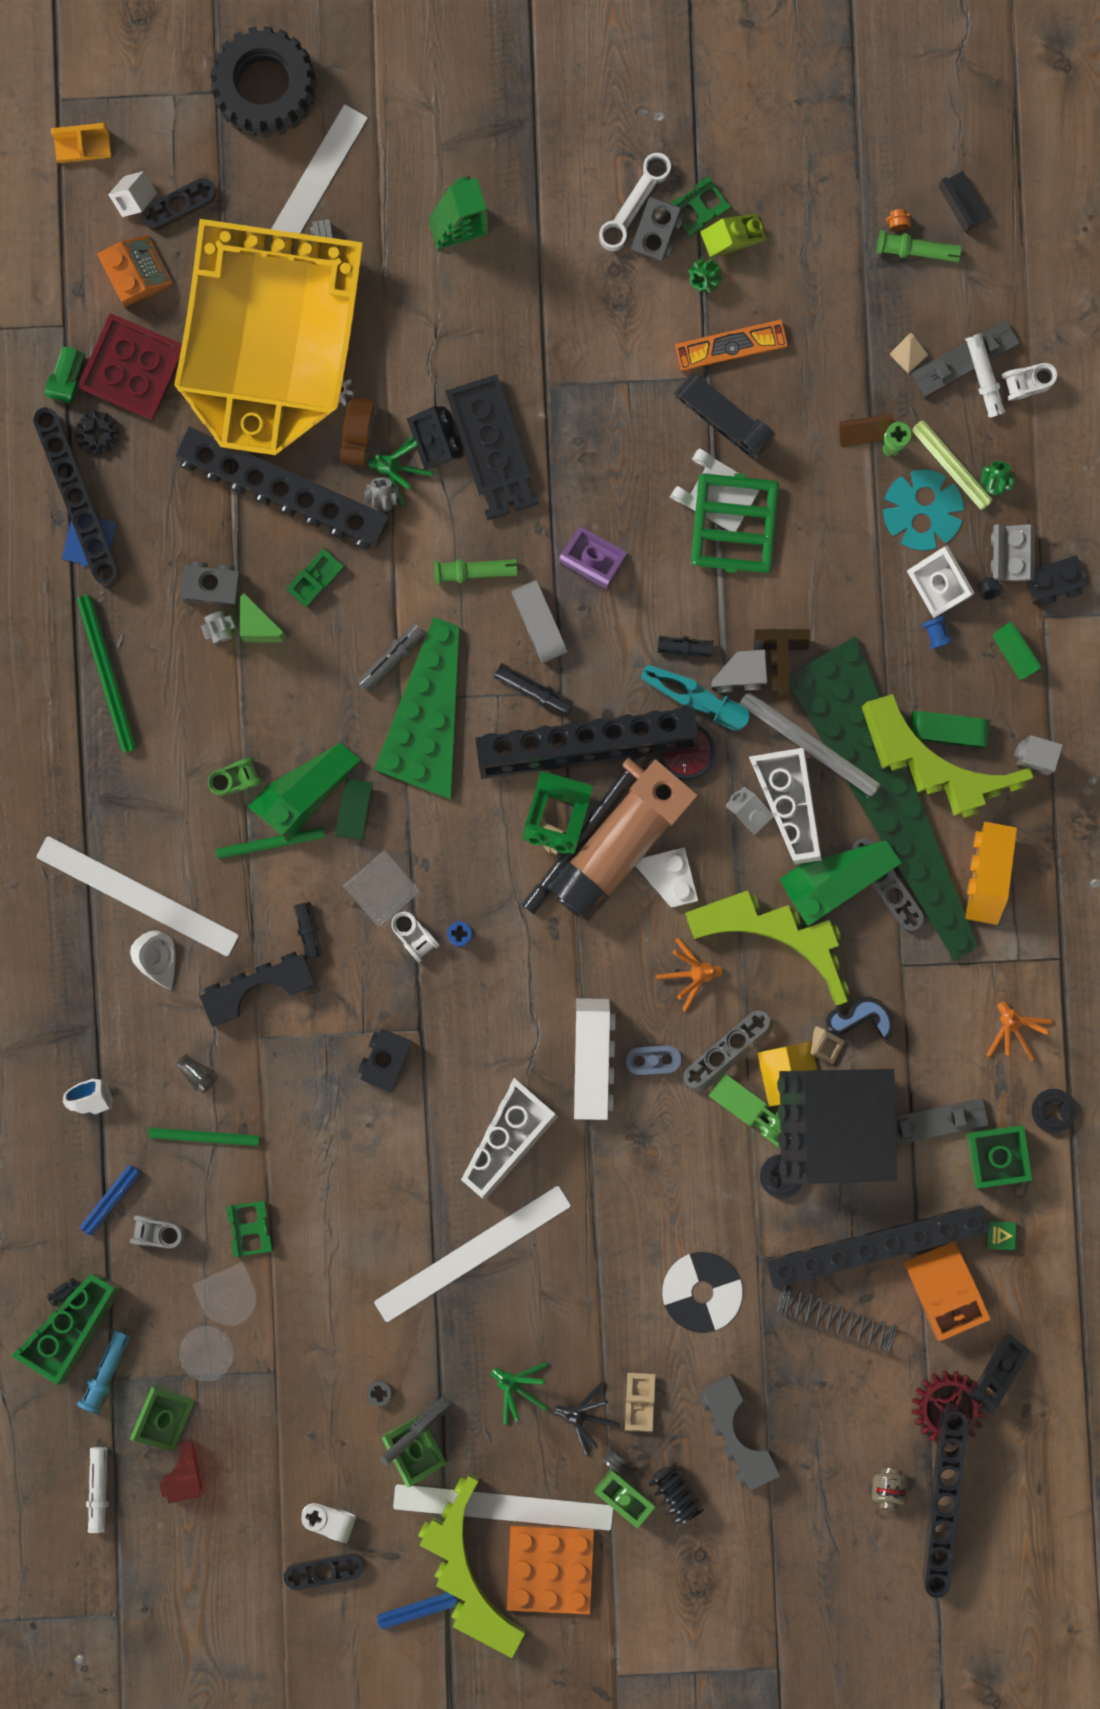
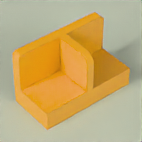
[51,123,112,163]

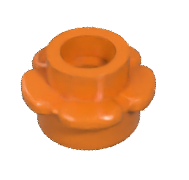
[886,209,913,231]

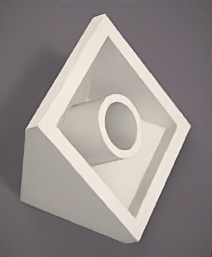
[907,545,974,618]

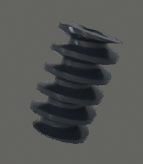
[649,1462,705,1525]

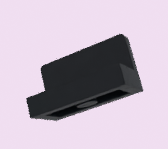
[938,171,990,233]

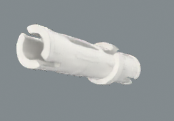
[965,333,1005,417]
[86,1447,109,1533]

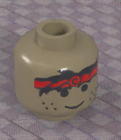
[872,1468,909,1511]

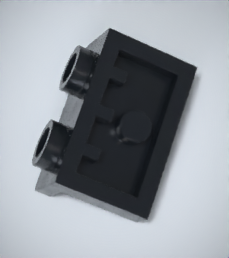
[407,406,463,470]
[1026,556,1088,606]

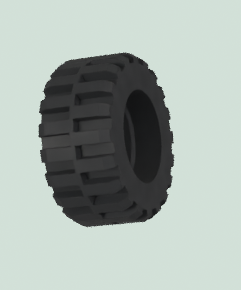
[210,26,317,138]

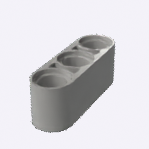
[511,580,567,663]

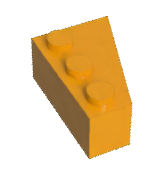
[965,821,1017,925]

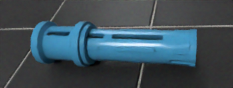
[77,1330,131,1415]

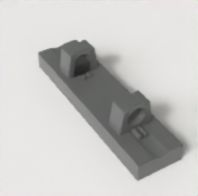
[910,320,1019,398]
[895,1098,988,1145]

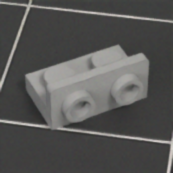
[991,524,1035,582]

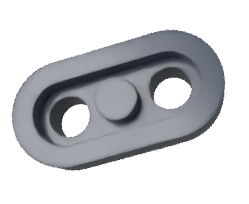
[626,1046,681,1075]

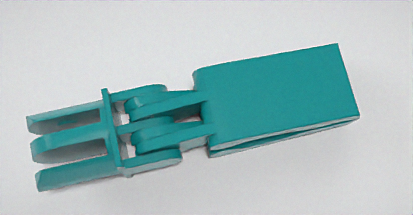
[641,665,749,731]

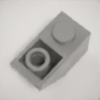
[711,650,767,693]

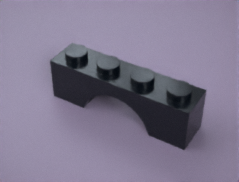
[200,951,316,1027]

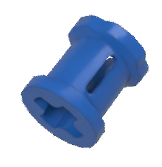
[922,616,954,650]
[447,921,472,947]

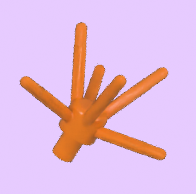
[656,938,722,1012]
[987,1001,1053,1062]

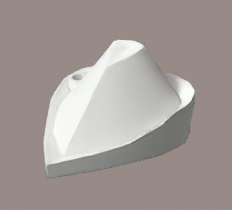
[130,930,175,990]

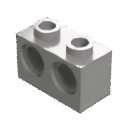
[1014,735,1062,775]

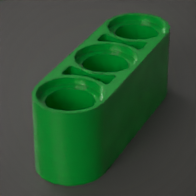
[910,711,991,748]

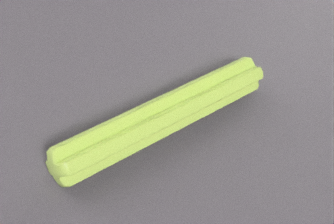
[912,420,992,510]

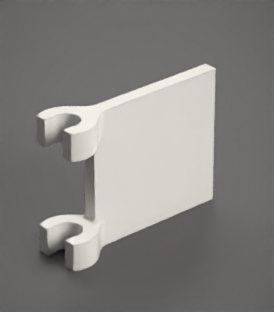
[670,448,759,532]

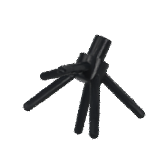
[554,1382,621,1456]

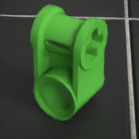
[208,757,263,797]

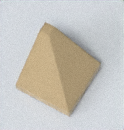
[889,333,928,374]
[810,1026,845,1066]

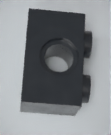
[358,1028,413,1092]

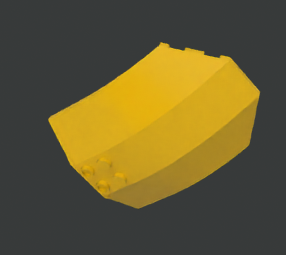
[174,219,363,455]

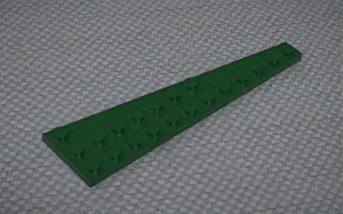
[789,636,978,961]

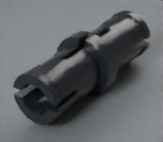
[657,636,714,658]
[293,902,323,960]

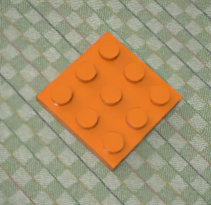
[507,1525,594,1614]

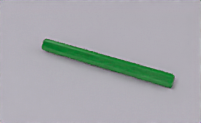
[77,595,137,753]

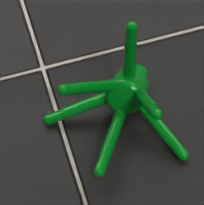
[368,436,434,507]
[491,1362,549,1425]

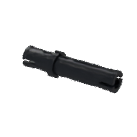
[494,663,574,717]

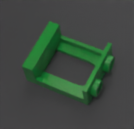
[521,771,594,854]

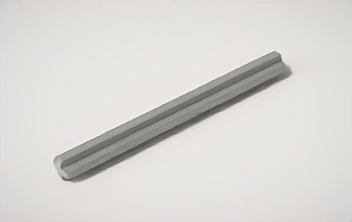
[740,692,880,796]

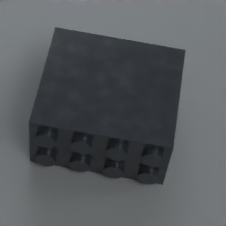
[777,1069,897,1184]

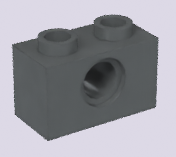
[180,562,241,607]

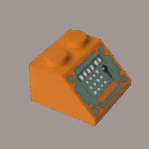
[97,235,173,309]

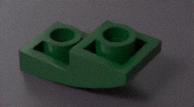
[336,778,373,841]

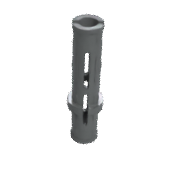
[356,622,426,693]

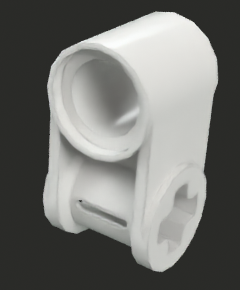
[1002,363,1057,401]
[392,912,440,963]
[301,1503,357,1543]

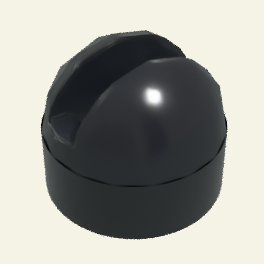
[978,577,1002,600]

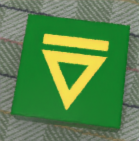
[986,1221,1016,1250]

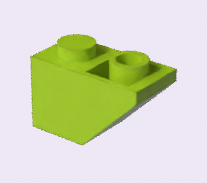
[700,214,767,257]

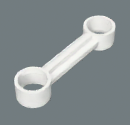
[599,153,671,251]

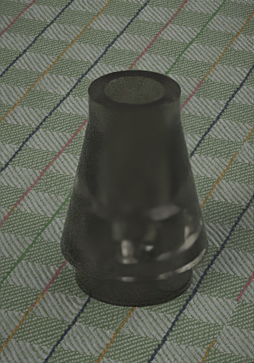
[176,1054,217,1093]

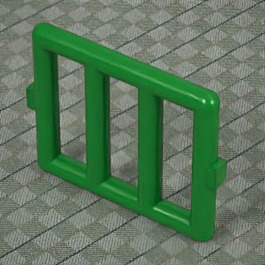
[691,473,780,573]

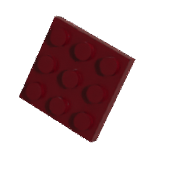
[77,313,182,421]

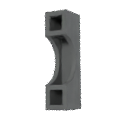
[698,1373,780,1491]

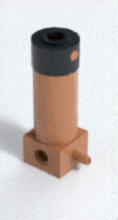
[547,758,697,923]

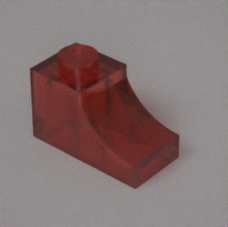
[160,1439,204,1504]

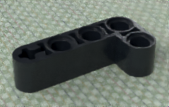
[674,372,775,460]

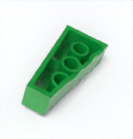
[427,176,489,250]
[11,1274,122,1385]

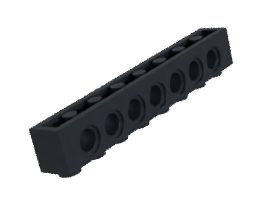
[175,426,390,550]
[475,707,699,779]
[765,1204,989,1288]

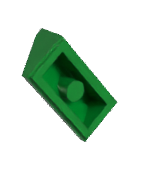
[992,622,1041,680]

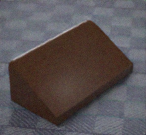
[837,413,894,447]

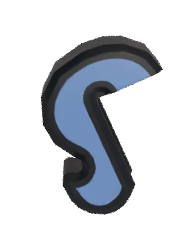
[825,997,894,1042]

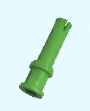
[877,230,961,263]
[882,422,911,457]
[434,559,517,585]

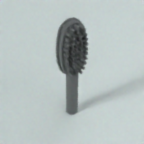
[380,1397,453,1466]

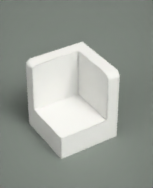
[108,171,157,217]

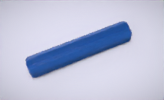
[80,1165,141,1235]
[377,1592,458,1630]

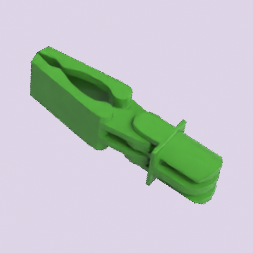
[708,1073,781,1149]

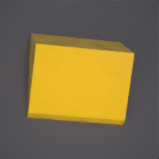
[757,1041,817,1107]

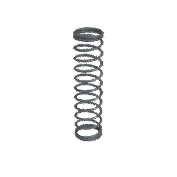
[776,1285,898,1354]

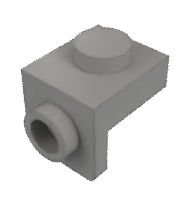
[725,787,774,835]

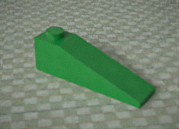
[247,742,361,842]
[780,840,902,926]

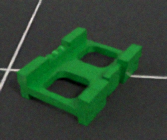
[671,176,731,237]
[226,1200,272,1257]

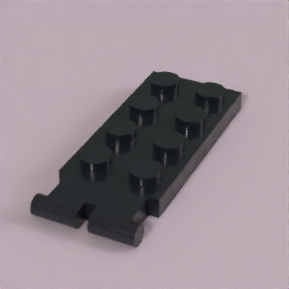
[445,374,540,521]

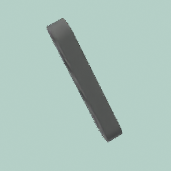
[851,838,924,931]
[683,1010,773,1092]

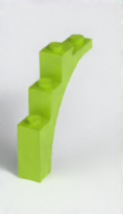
[862,694,1033,818]
[685,890,850,1006]
[418,1473,525,1658]

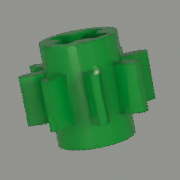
[688,258,723,293]
[981,461,1016,495]

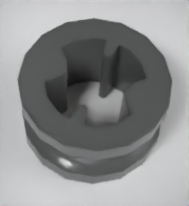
[367,1380,392,1406]
[602,1449,630,1475]

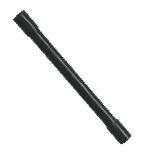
[521,757,649,914]

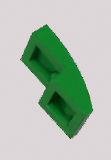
[286,548,345,608]

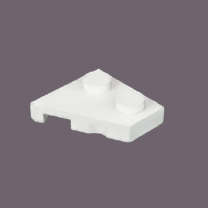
[635,847,698,908]

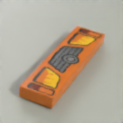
[675,320,788,372]

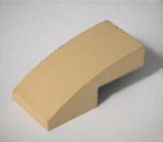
[625,1373,655,1433]

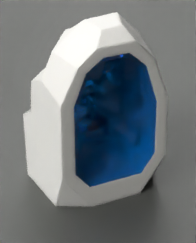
[63,1079,113,1114]

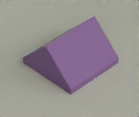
[559,526,627,590]

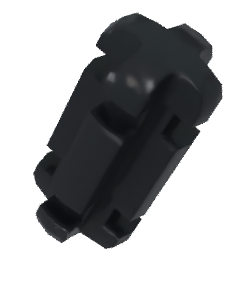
[47,1278,80,1307]

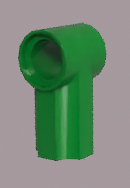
[44,346,86,405]

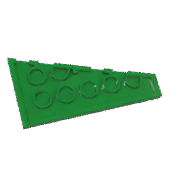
[374,617,459,800]

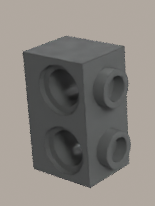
[631,196,684,260]

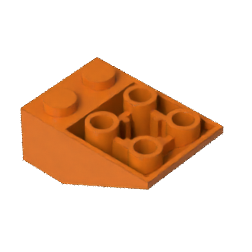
[903,1241,991,1341]

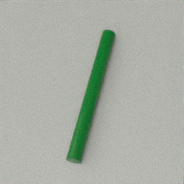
[216,827,326,859]
[148,1127,260,1146]

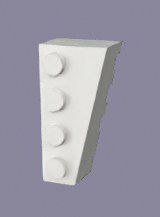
[749,748,822,865]
[574,998,615,1120]
[461,1078,558,1200]

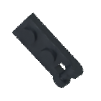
[968,1334,1030,1413]

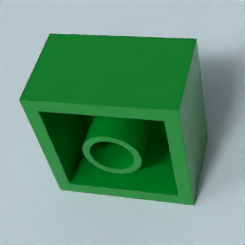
[965,1125,1032,1189]

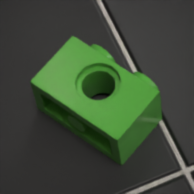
[594,1468,655,1529]

